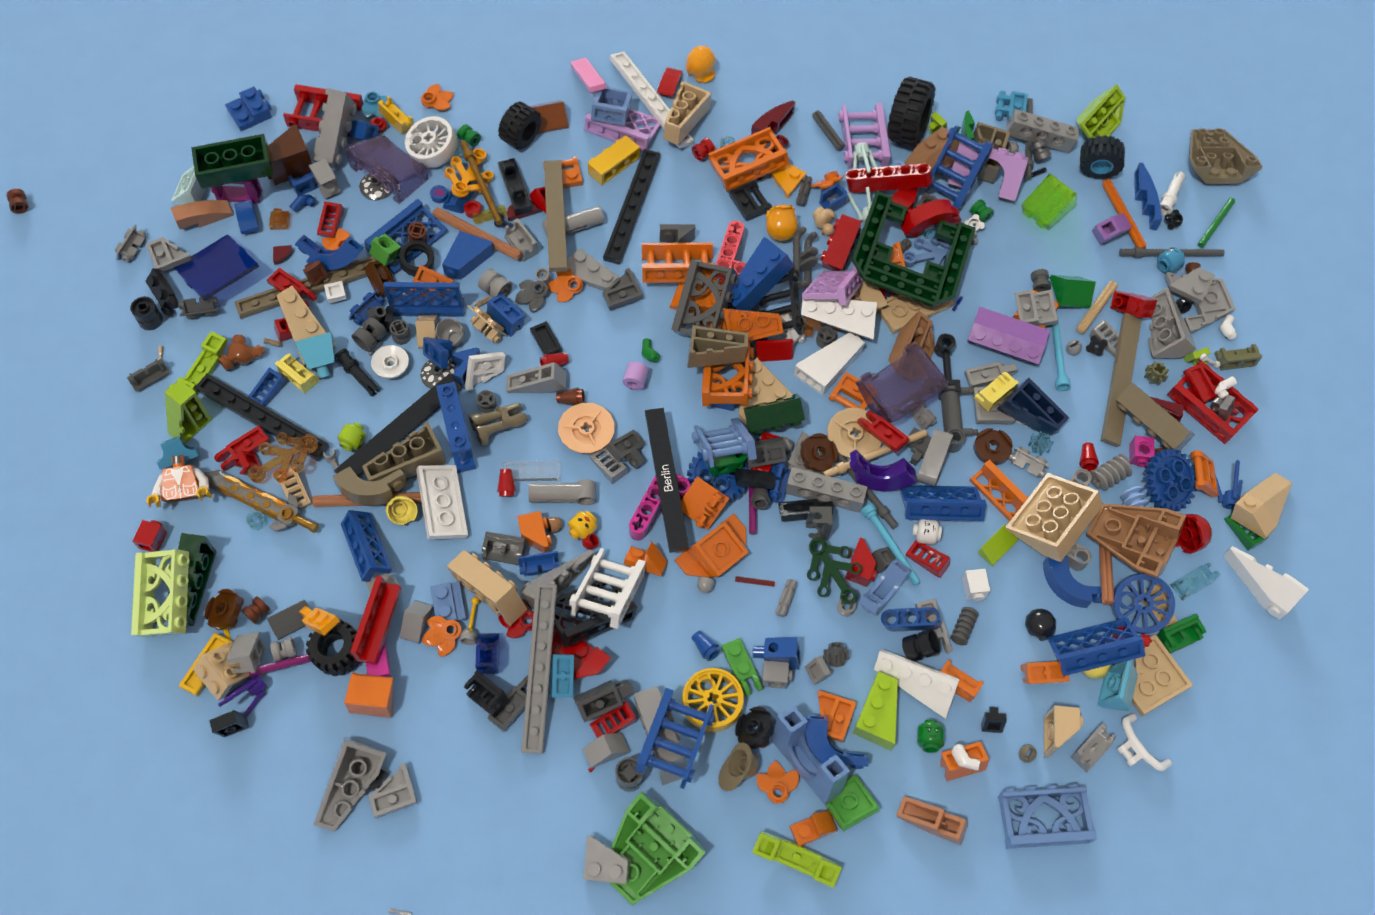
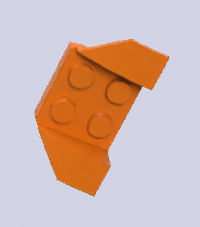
[674,513,749,578]

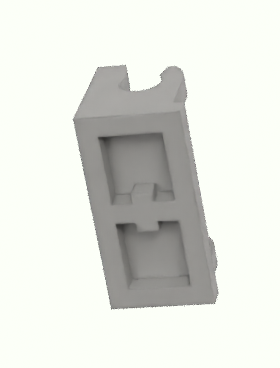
[504,218,538,262]
[227,632,265,673]
[1070,723,1116,772]

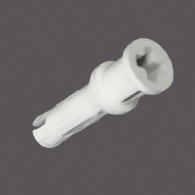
[1160,172,1186,216]

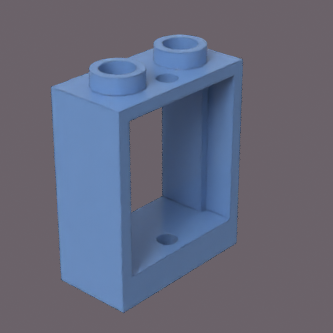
[591,87,633,126]

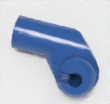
[289,195,316,212]

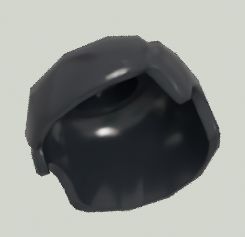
[1025,609,1056,641]

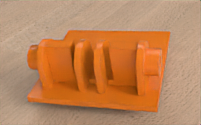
[681,476,730,530]

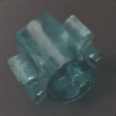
[1028,431,1054,456]

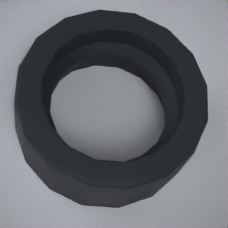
[399,240,434,277]

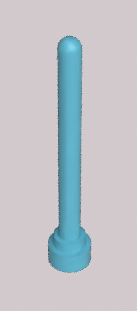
[1052,315,1071,391]
[860,503,920,585]

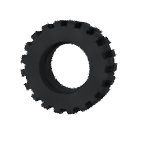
[887,77,935,147]

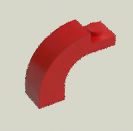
[900,199,962,237]

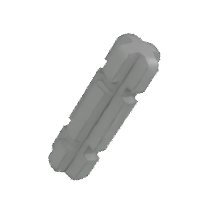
[775,579,797,617]

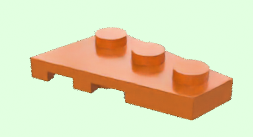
[722,308,783,341]

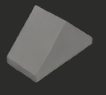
[400,600,434,644]
[583,733,630,769]

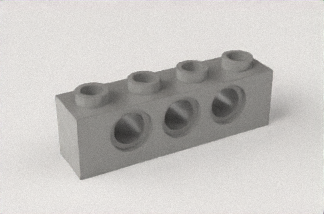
[1006,109,1078,153]
[785,467,867,513]

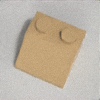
[1044,705,1083,758]

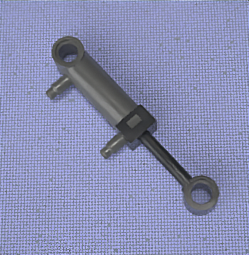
[934,333,978,453]

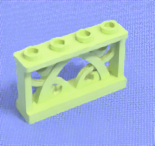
[131,549,189,637]

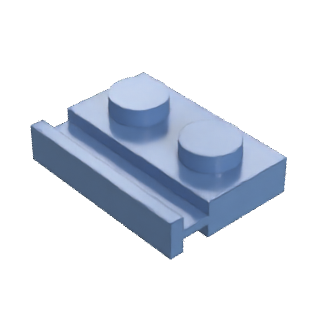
[430,581,467,622]

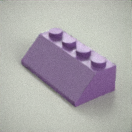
[967,307,1050,365]

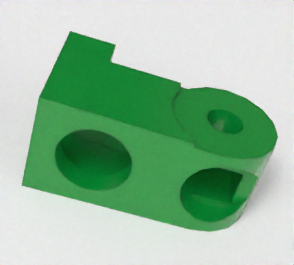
[706,453,746,476]

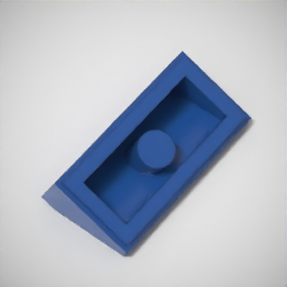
[443,180,474,214]

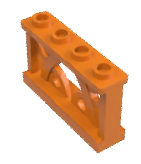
[708,127,789,192]
[702,341,754,406]

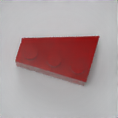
[820,214,862,271]

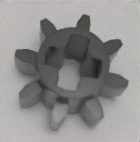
[824,642,849,667]

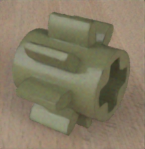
[1144,361,1169,385]

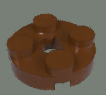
[973,428,1013,465]
[800,433,838,472]
[204,589,244,630]

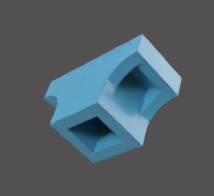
[157,435,200,470]

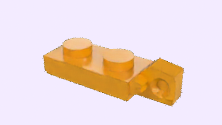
[299,606,340,636]

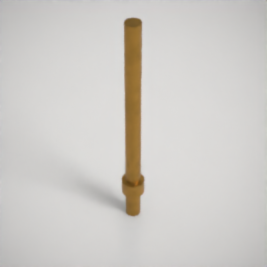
[460,140,503,225]

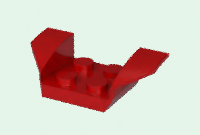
[551,619,611,682]

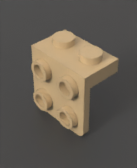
[193,642,250,701]

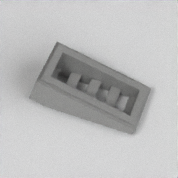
[1089,319,1119,357]
[589,446,627,484]

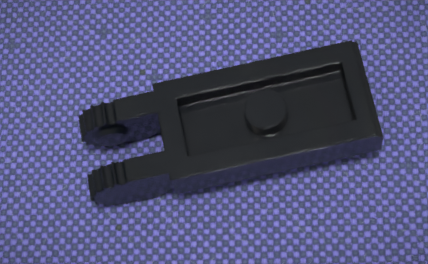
[145,268,179,316]

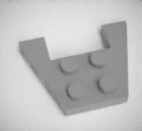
[1164,272,1235,334]

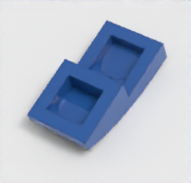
[234,200,259,234]

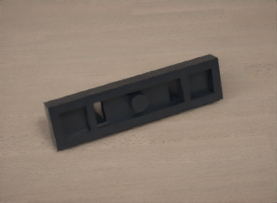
[498,158,532,215]

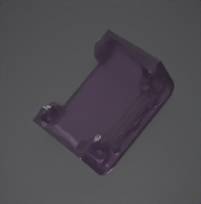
[345,135,429,204]
[856,342,948,423]

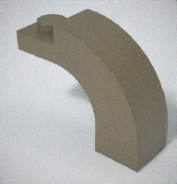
[333,467,407,506]

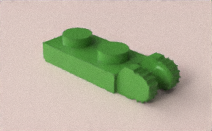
[721,638,763,697]

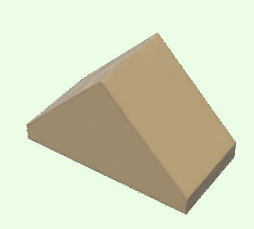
[416,315,438,349]

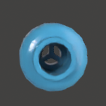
[1157,247,1185,273]

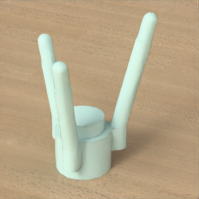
[853,142,877,173]
[848,187,872,223]

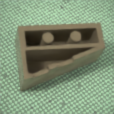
[973,122,1010,183]
[687,325,749,368]

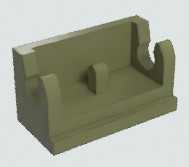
[1214,344,1262,371]

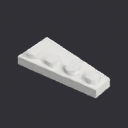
[874,649,960,719]

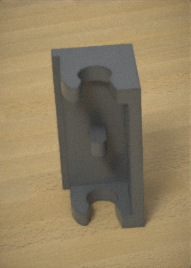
[747,437,787,468]
[806,507,833,541]
[482,532,526,565]

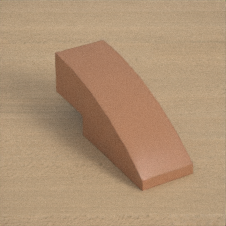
[171,200,234,229]
[896,796,968,845]

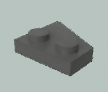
[603,268,643,310]

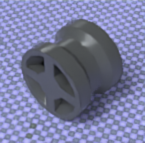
[816,326,836,348]
[476,390,497,413]

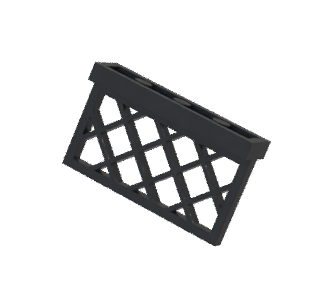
[554,576,638,648]

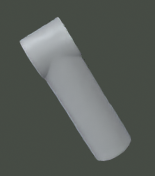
[542,206,604,238]
[529,479,596,505]

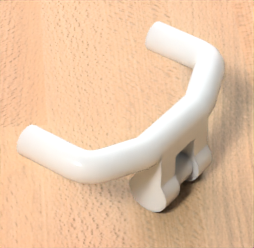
[1117,713,1172,771]

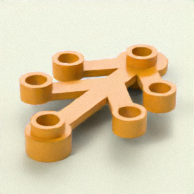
[444,148,494,198]

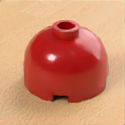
[1176,514,1212,554]

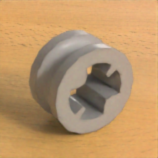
[837,596,856,617]

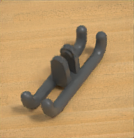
[793,226,818,290]

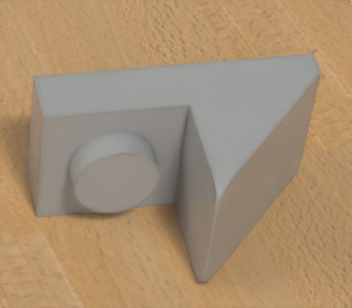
[308,158,341,198]

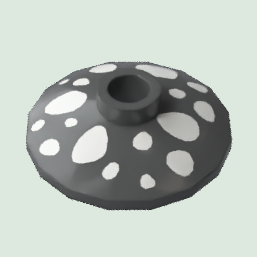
[359,171,394,201]
[420,360,456,389]

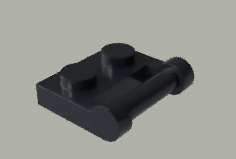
[729,181,772,221]

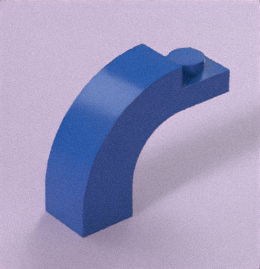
[295,235,364,270]
[1043,556,1102,608]
[806,715,869,769]

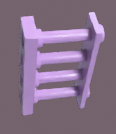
[838,103,891,169]

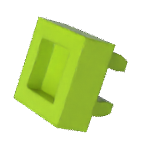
[928,111,948,134]
[1183,347,1211,366]

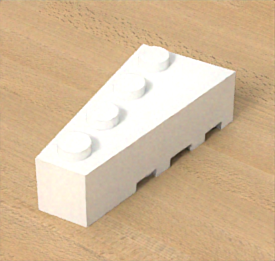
[801,299,877,341]

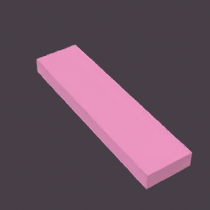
[570,58,606,93]

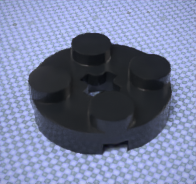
[735,707,776,749]

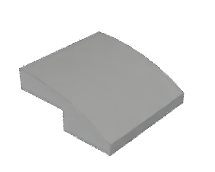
[1015,289,1058,326]

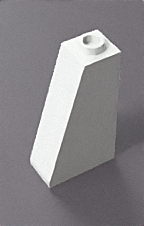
[794,332,865,395]

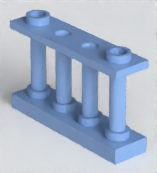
[692,418,757,468]

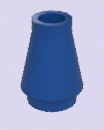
[691,631,720,661]

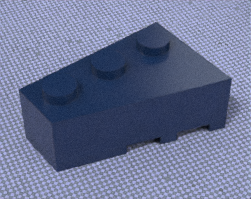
[997,378,1069,437]

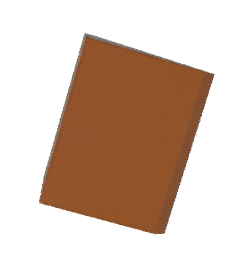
[530,100,569,134]

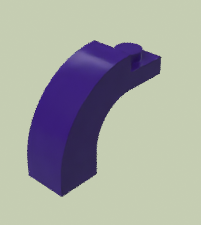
[849,450,916,491]

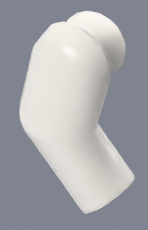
[952,744,980,771]

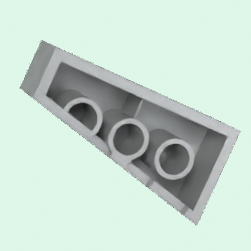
[312,88,357,169]
[634,686,687,785]

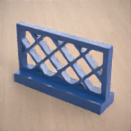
[364,199,447,275]
[384,282,465,317]
[899,485,986,521]
[1048,618,1145,676]

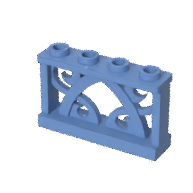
[998,784,1097,849]

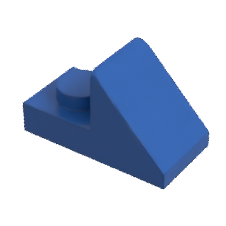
[423,337,452,369]
[451,347,480,387]

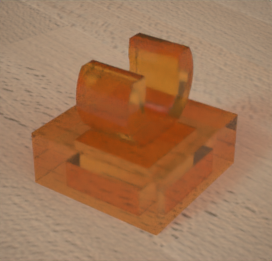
[269,208,290,230]
[802,317,821,337]

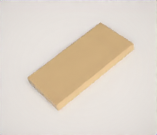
[877,294,955,335]

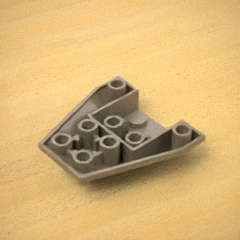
[1189,128,1263,184]

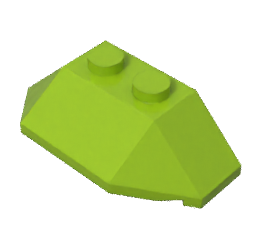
[1076,84,1126,139]

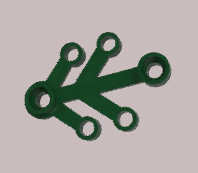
[807,537,863,605]

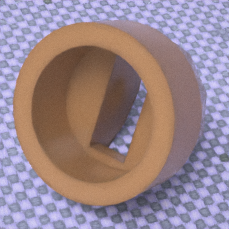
[547,517,562,533]

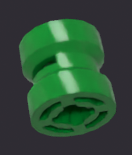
[457,124,481,148]
[969,199,994,223]

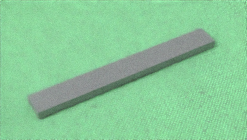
[521,583,557,754]

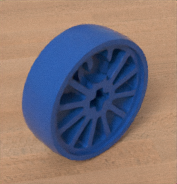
[1111,573,1175,634]

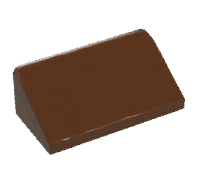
[365,261,398,298]

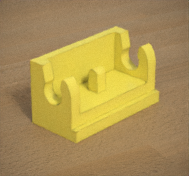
[275,353,320,394]
[974,372,1019,412]

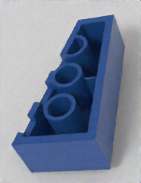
[729,237,794,311]

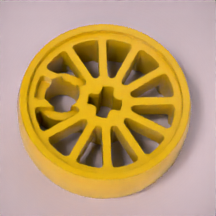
[681,668,744,733]

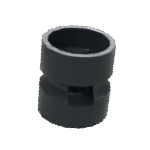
[130,296,163,331]
[902,629,940,662]

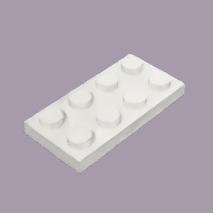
[416,465,468,540]

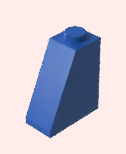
[442,231,494,280]

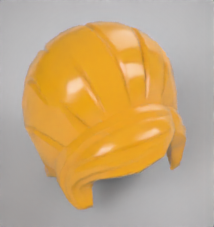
[686,46,716,83]
[766,205,798,241]

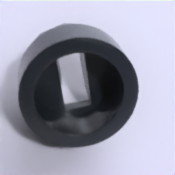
[1176,297,1192,313]

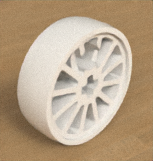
[405,116,458,168]

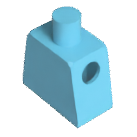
[295,332,335,378]

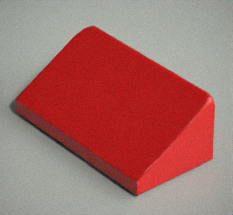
[755,339,793,362]

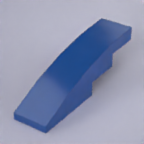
[1134,162,1162,230]

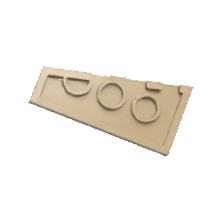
[276,286,335,366]

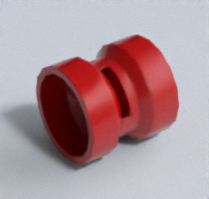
[691,137,715,161]

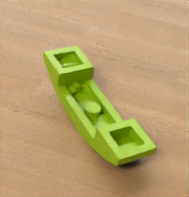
[176,331,227,393]
[752,832,842,888]

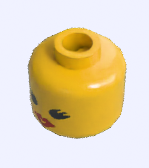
[568,511,597,540]

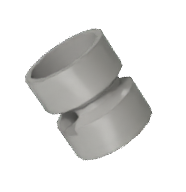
[478,269,513,298]

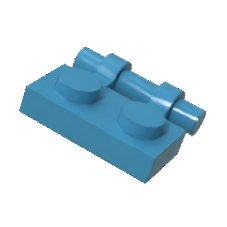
[995,91,1028,121]

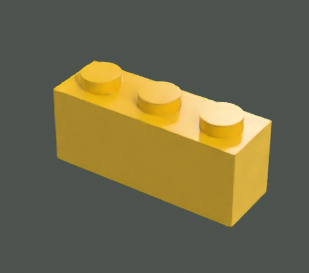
[588,135,640,185]

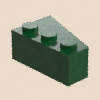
[743,393,805,434]

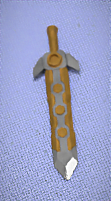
[204,470,319,533]

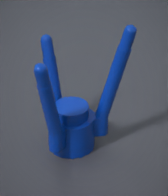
[1216,460,1243,509]

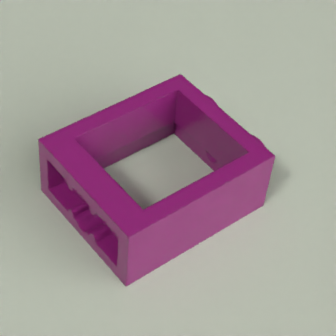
[211,178,262,204]

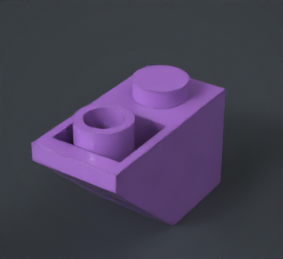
[1092,213,1132,245]

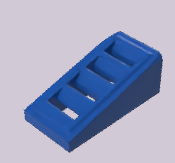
[248,367,288,407]

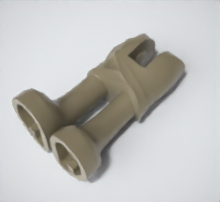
[468,402,528,447]

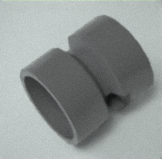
[351,317,387,352]
[615,757,643,792]

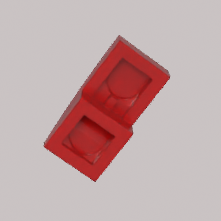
[657,67,683,97]

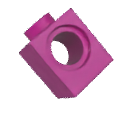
[1129,435,1155,467]

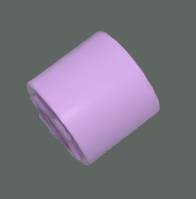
[623,362,649,390]

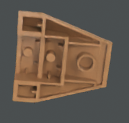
[1086,503,1186,578]

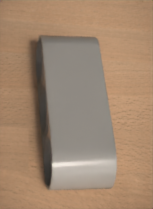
[917,429,954,487]

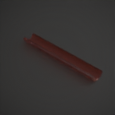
[735,576,775,587]

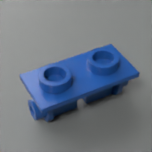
[348,290,385,325]
[768,462,790,503]
[518,551,560,576]

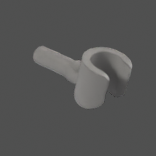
[323,448,338,469]

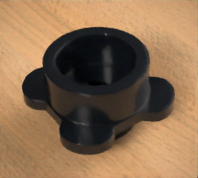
[1164,209,1183,230]
[1086,335,1108,356]

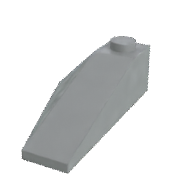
[1148,287,1196,358]
[521,550,594,610]
[314,737,386,831]

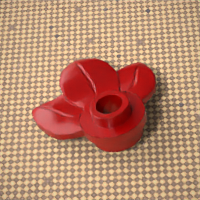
[498,601,534,638]

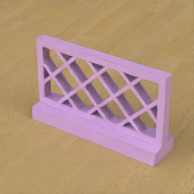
[584,102,661,151]
[802,266,864,305]

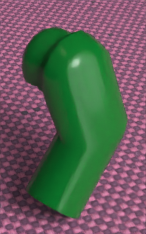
[642,338,660,363]

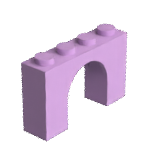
[948,142,1028,201]

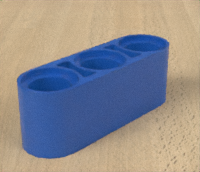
[881,607,943,632]

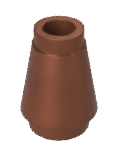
[556,387,585,405]

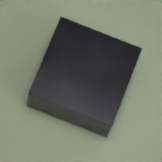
[209,710,249,737]

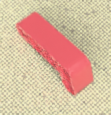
[715,220,746,282]

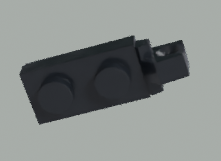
[778,498,834,522]

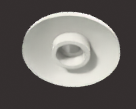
[371,345,409,379]

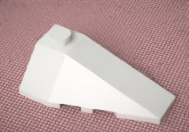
[1223,546,1309,620]

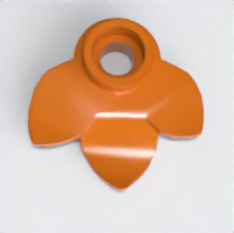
[421,84,453,111]
[811,171,844,190]
[321,228,350,250]
[547,268,583,302]
[422,616,462,657]
[756,761,799,804]

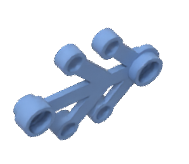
[903,234,950,267]

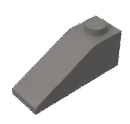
[506,362,566,393]

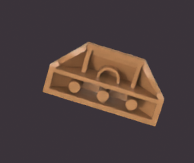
[904,127,960,174]
[888,311,935,381]

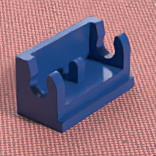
[288,172,319,196]
[487,293,526,337]

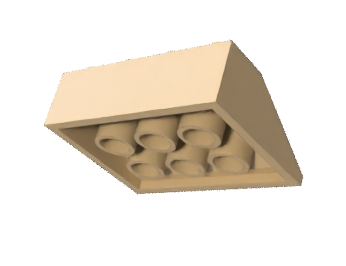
[1005,473,1102,562]

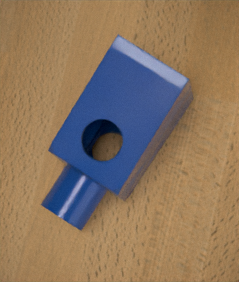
[753,637,800,670]

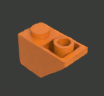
[517,511,552,553]

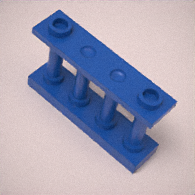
[922,126,995,209]
[436,382,476,473]
[635,688,715,789]

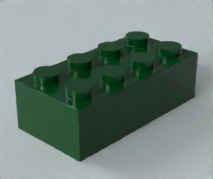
[191,134,274,189]

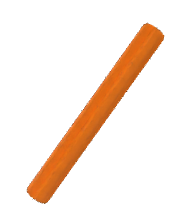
[1102,179,1147,249]

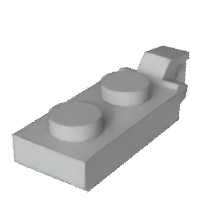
[964,362,1018,388]

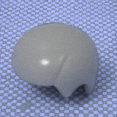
[435,318,465,348]

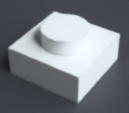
[324,281,347,303]

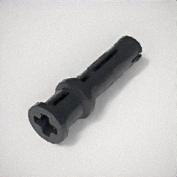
[334,349,380,397]

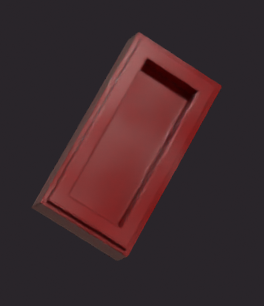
[1183,364,1218,403]

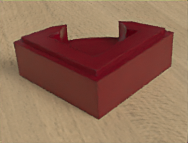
[273,245,293,265]

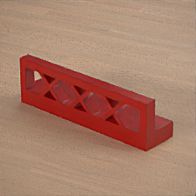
[350,576,402,665]

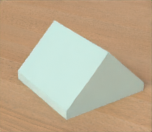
[171,166,206,205]

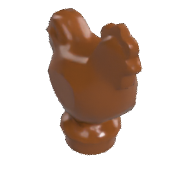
[218,334,265,371]

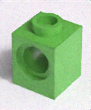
[369,234,401,266]

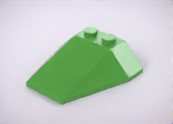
[609,792,706,905]

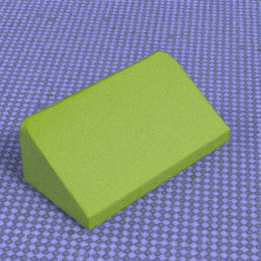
[978,524,1018,566]

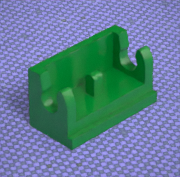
[1157,614,1206,654]

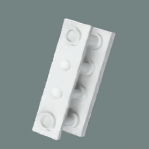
[569,548,646,629]

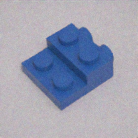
[225,86,272,131]

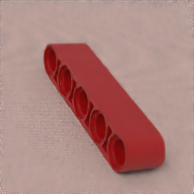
[846,164,933,193]

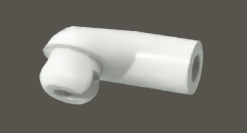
[1220,315,1237,340]
[1215,376,1237,399]

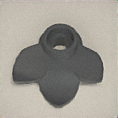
[515,280,549,313]

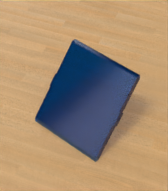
[174,234,260,301]

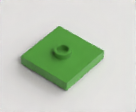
[825,774,879,832]

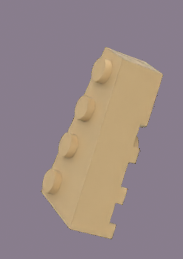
[447,550,527,626]

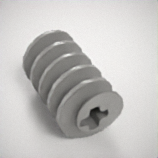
[1090,454,1132,491]

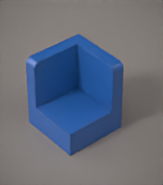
[349,120,379,143]

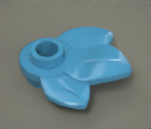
[362,91,394,119]

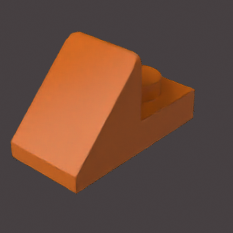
[624,542,667,576]
[789,811,838,846]

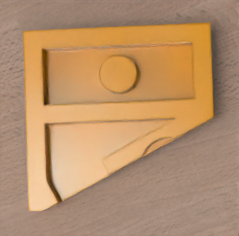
[769,164,806,199]

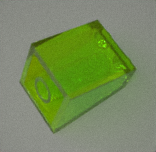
[1021,173,1077,231]

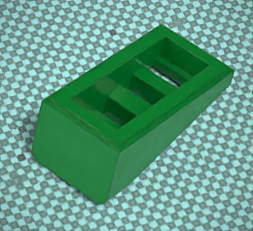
[1224,514,1268,551]

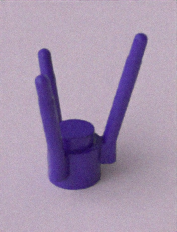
[218,675,267,716]

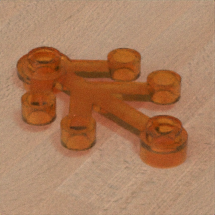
[248,432,318,483]

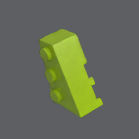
[165,379,212,443]
[853,671,898,750]

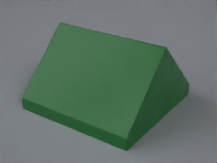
[1050,275,1096,309]

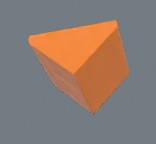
[344,673,394,718]

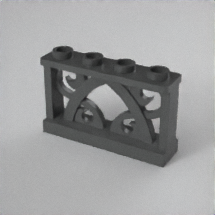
[671,259,738,336]

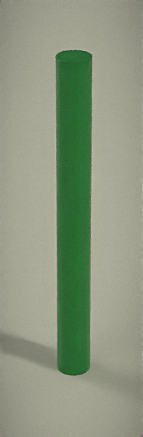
[1197,198,1235,248]

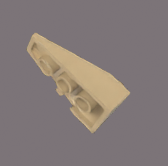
[1231,473,1292,539]

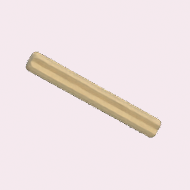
[1076,281,1118,334]

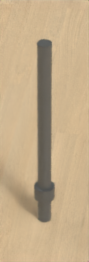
[1025,98,1034,180]
[1119,247,1225,258]
[837,453,898,530]

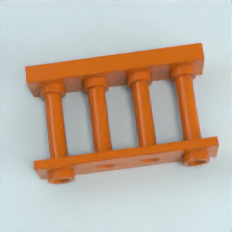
[642,242,715,283]

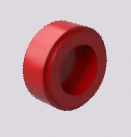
[464,200,482,218]

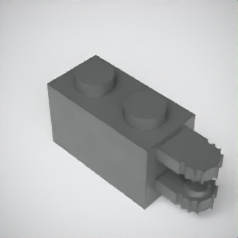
[573,680,634,722]

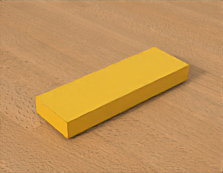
[178,633,232,697]

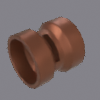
[6,189,29,214]
[408,222,426,242]
[241,596,271,625]

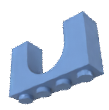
[771,706,850,805]

